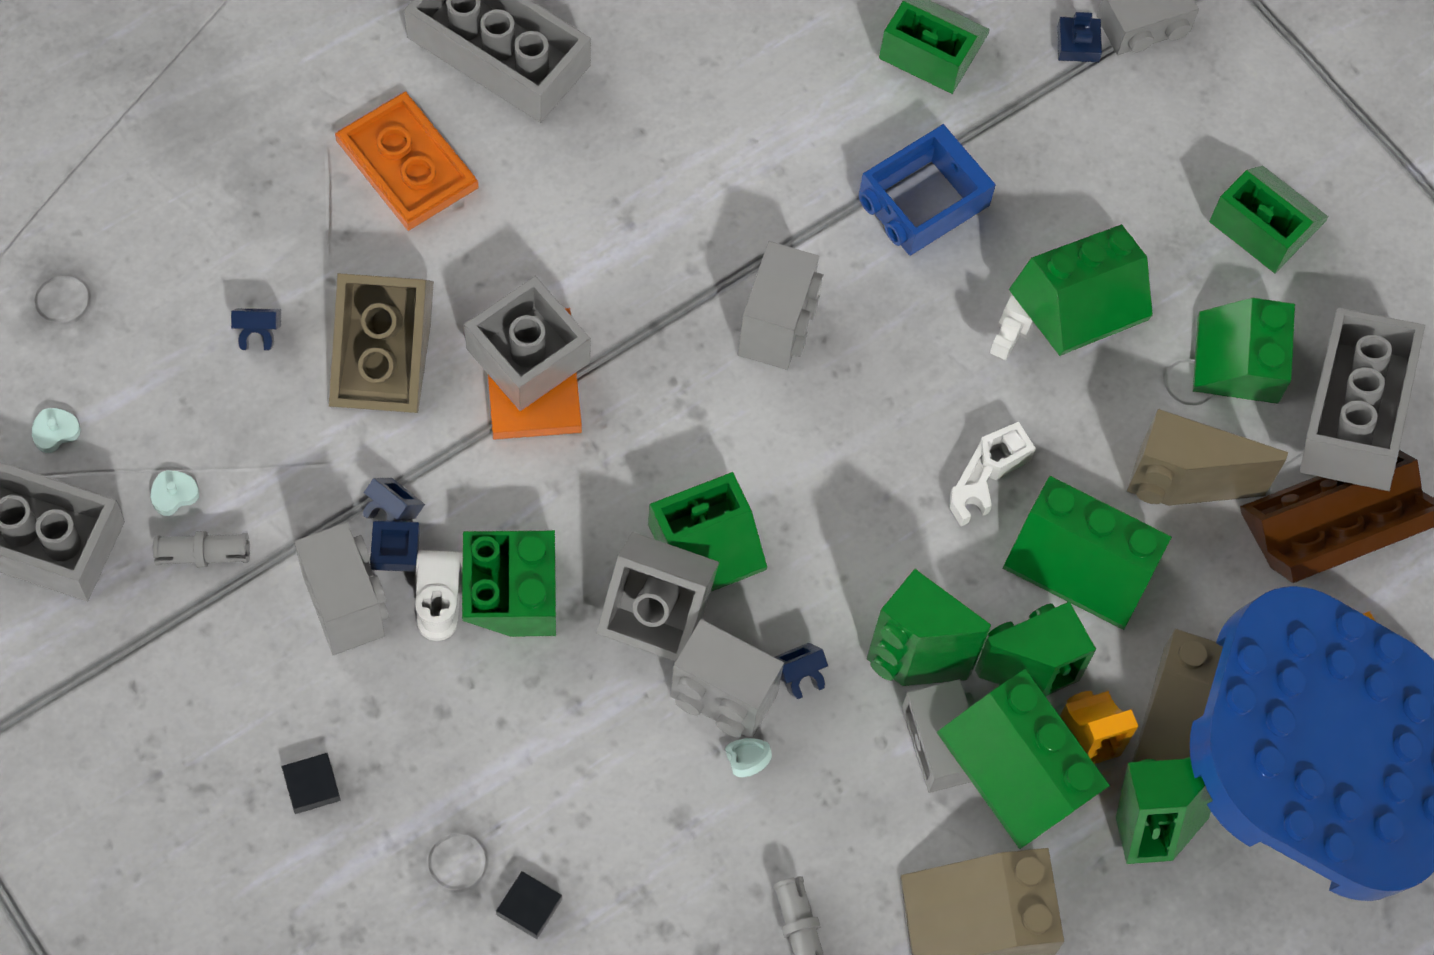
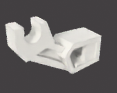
[990,295,1034,360]
[949,422,1036,526]

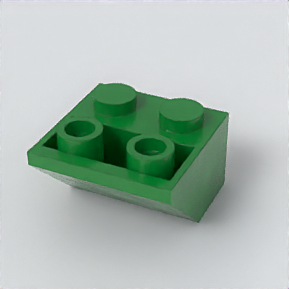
[879,0,990,94]
[1209,165,1329,274]
[648,472,767,592]
[462,530,556,637]
[975,601,1096,696]
[1116,757,1213,864]

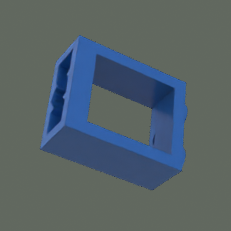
[859,124,996,256]

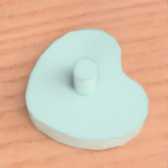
[32,408,81,453]
[150,470,199,516]
[725,738,772,777]

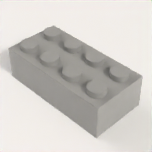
[404,0,591,123]
[1300,308,1425,491]
[0,462,125,602]

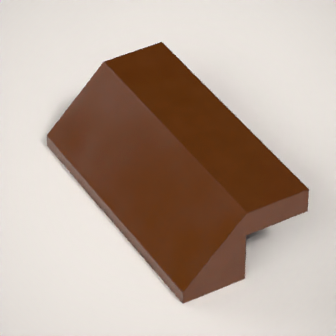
[1240,450,1434,583]

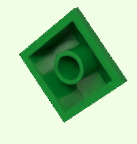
[1192,298,1295,404]

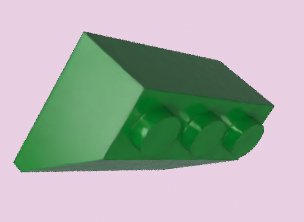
[1009,224,1153,356]
[1002,475,1172,630]
[866,569,991,686]
[936,669,1110,849]

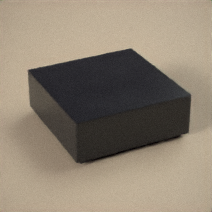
[281,753,341,814]
[496,871,562,939]

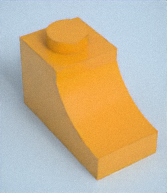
[1060,690,1139,764]

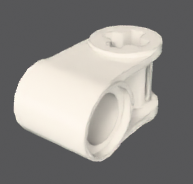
[415,549,463,641]

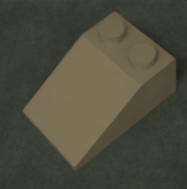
[329,273,434,413]
[1126,409,1288,506]
[1132,629,1223,762]
[900,848,1065,955]

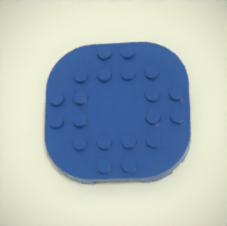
[1190,586,1434,901]

